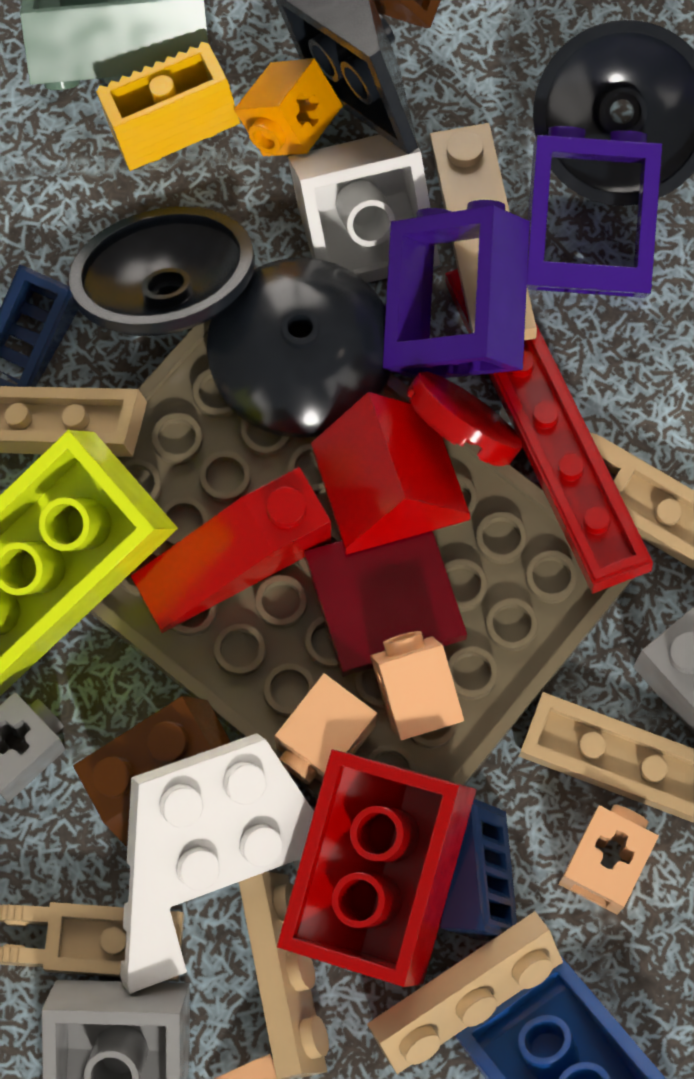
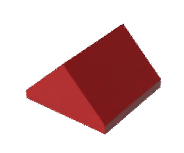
[311,392,470,555]

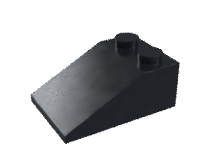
[276,0,418,154]

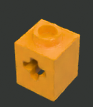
[234,58,343,156]

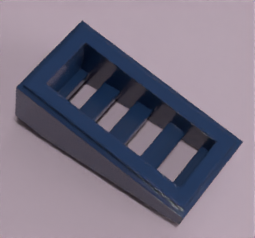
[0,264,78,387]
[440,798,517,941]

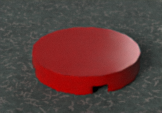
[407,371,522,467]

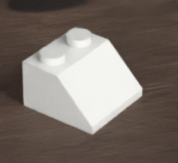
[288,134,440,283]

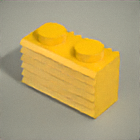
[96,42,241,171]

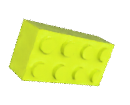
[0,429,178,696]

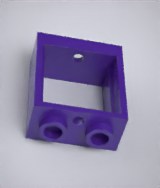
[527,126,662,298]
[383,200,530,379]

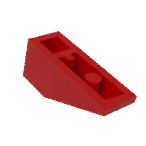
[131,467,331,633]

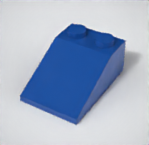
[455,955,666,1079]

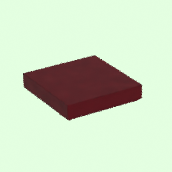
[304,531,467,677]

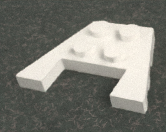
[120,733,314,994]

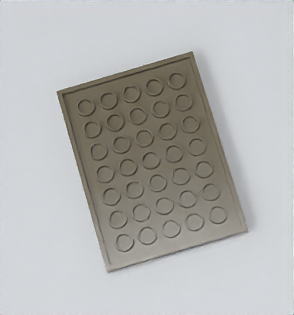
[89,267,635,799]

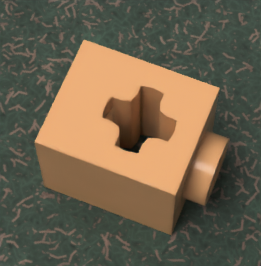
[370,631,464,741]
[275,673,377,785]
[558,805,659,915]

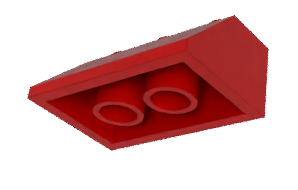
[277,749,477,987]

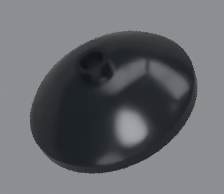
[533,20,694,206]
[69,207,255,336]
[207,258,391,438]

